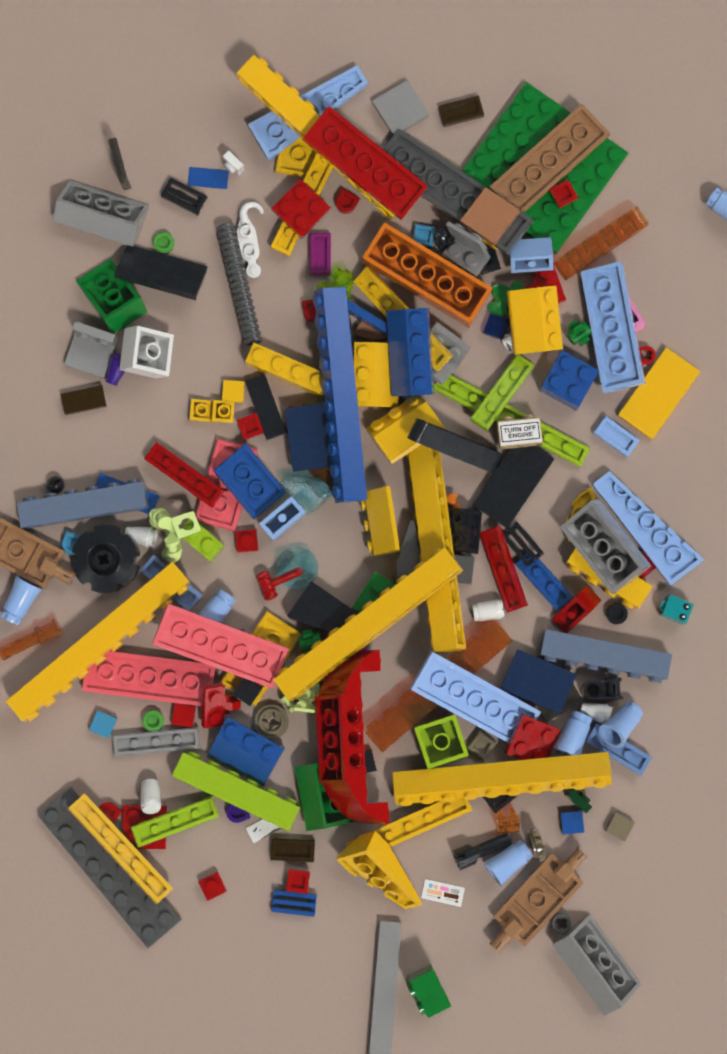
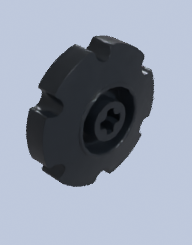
[72,525,140,593]

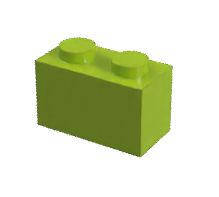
[181,519,225,563]

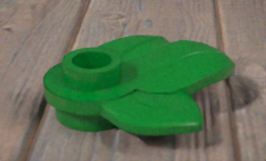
[487,280,524,318]

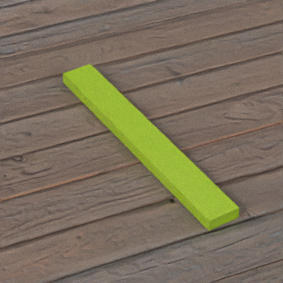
[434,375,590,467]

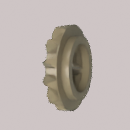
[255,705,289,739]
[528,827,546,862]

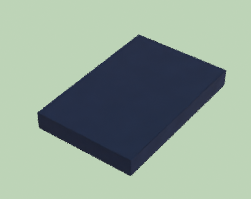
[285,403,331,472]
[500,649,577,714]

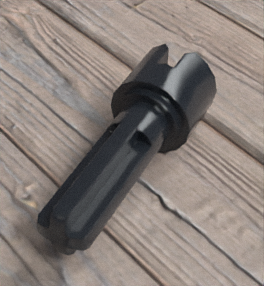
[452,833,513,871]

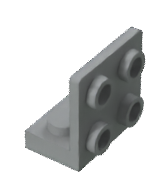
[441,221,491,277]
[64,321,118,378]
[431,322,471,385]

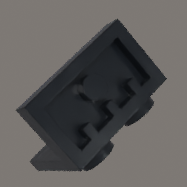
[448,508,482,554]

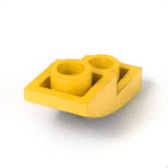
[188,399,234,423]

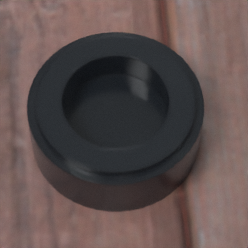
[606,603,628,625]

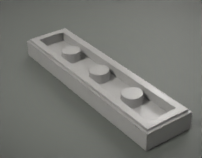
[113,727,200,757]

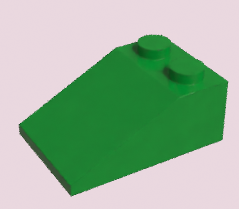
[76,258,148,334]

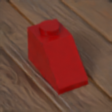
[552,585,602,633]

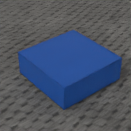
[560,811,584,835]

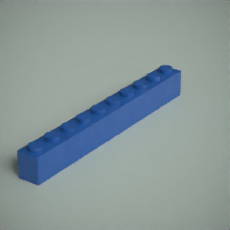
[313,287,367,503]

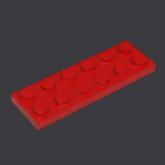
[302,106,428,220]

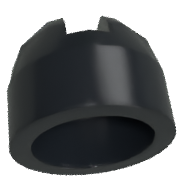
[47,476,65,493]

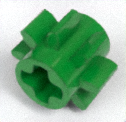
[565,320,592,347]
[298,628,321,653]

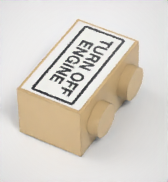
[496,415,543,450]

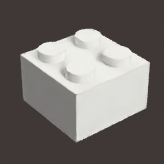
[120,326,174,379]

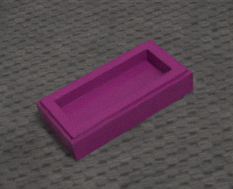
[310,233,331,276]

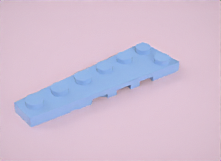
[248,65,368,161]
[592,471,704,586]

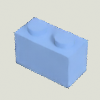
[509,237,553,273]
[259,496,306,542]

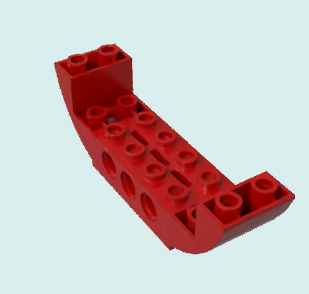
[315,649,389,824]

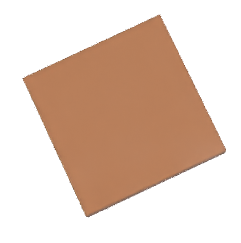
[460,187,520,246]

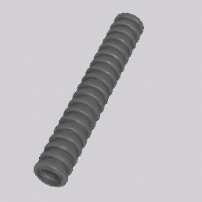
[216,223,262,345]

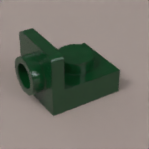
[565,788,592,813]

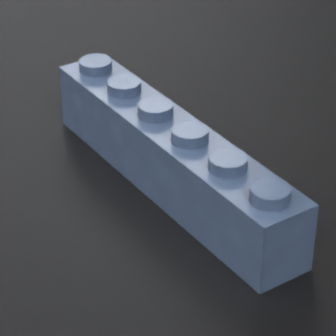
[17,479,150,529]
[539,629,672,683]

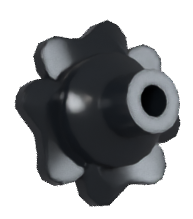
[434,226,455,250]

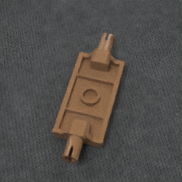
[0,518,76,589]
[489,847,587,953]

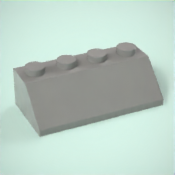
[53,180,149,246]
[560,499,651,594]
[552,914,642,1016]

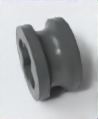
[551,913,571,933]

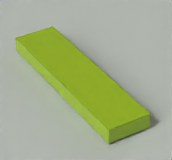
[470,354,535,432]
[130,796,219,848]

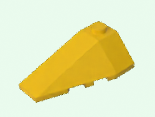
[336,831,422,910]

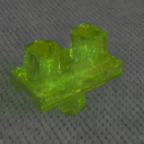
[316,267,355,301]

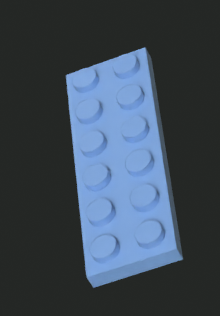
[581,261,646,394]
[410,651,541,742]

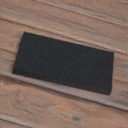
[114,245,208,300]
[472,446,554,529]

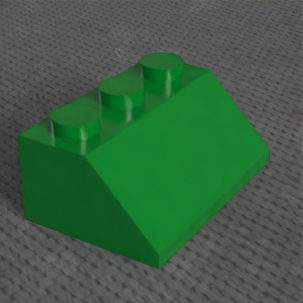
[295,763,354,831]

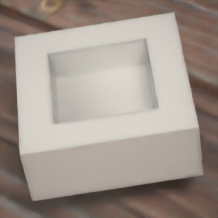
[223,150,245,176]

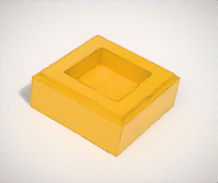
[222,380,245,403]

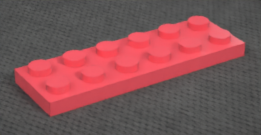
[152,603,289,689]
[82,651,216,706]

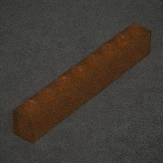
[366,621,513,753]

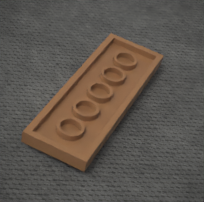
[489,104,610,213]

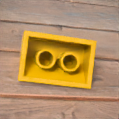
[507,286,563,355]
[354,342,399,407]
[365,395,445,464]
[361,486,400,557]

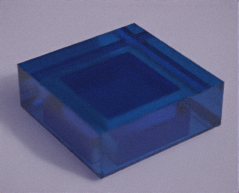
[483,313,510,341]

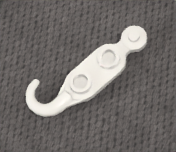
[237,201,264,278]

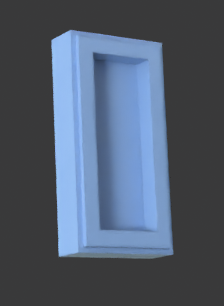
[593,415,640,458]

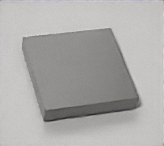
[372,80,429,136]

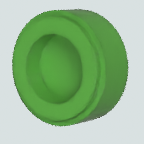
[153,232,175,254]
[142,710,164,732]

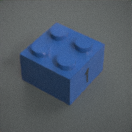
[540,350,599,411]

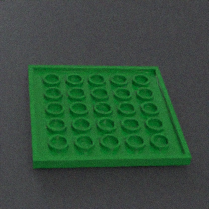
[462,82,628,254]

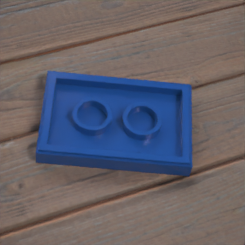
[213,443,286,520]

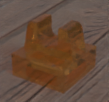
[497,808,520,834]

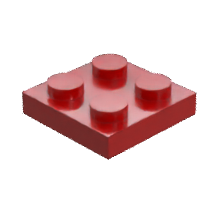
[271,179,331,239]
[504,713,561,760]
[123,805,167,849]

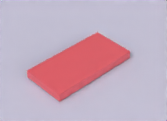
[195,439,258,532]

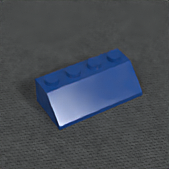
[386,308,434,396]

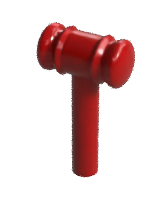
[256,567,303,601]

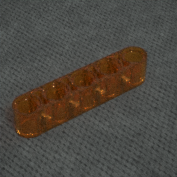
[553,206,649,280]

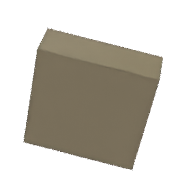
[467,730,497,760]
[605,812,635,841]

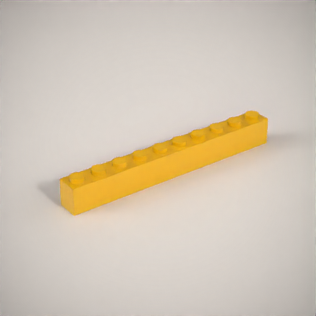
[236,55,395,221]
[407,445,466,653]
[273,547,464,702]
[6,562,191,722]
[392,752,612,806]

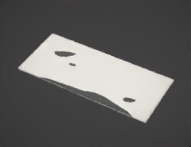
[246,819,281,843]

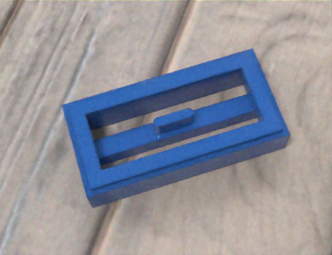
[272,890,317,917]

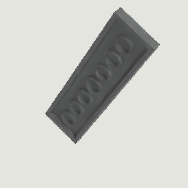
[383,129,533,255]
[38,787,182,948]

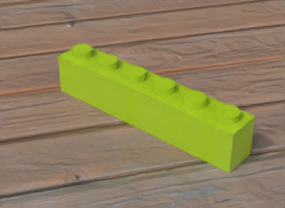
[172,751,300,832]

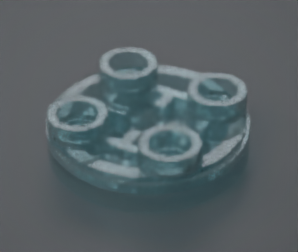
[276,547,318,590]

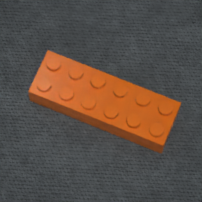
[362,222,493,328]

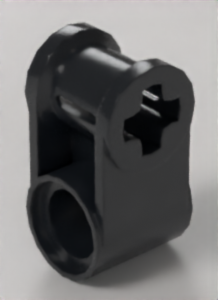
[580,678,623,700]

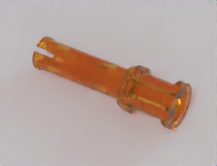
[0,618,63,661]

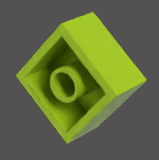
[414,714,469,769]

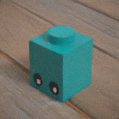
[658,595,694,625]

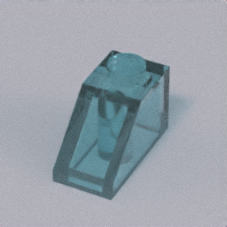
[281,475,332,515]

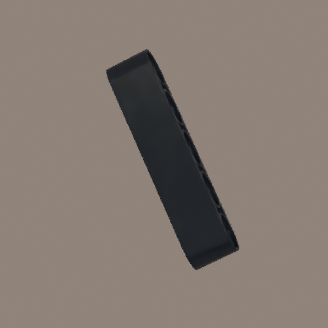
[407,418,502,473]

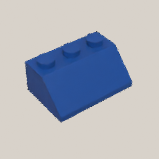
[208,717,285,786]

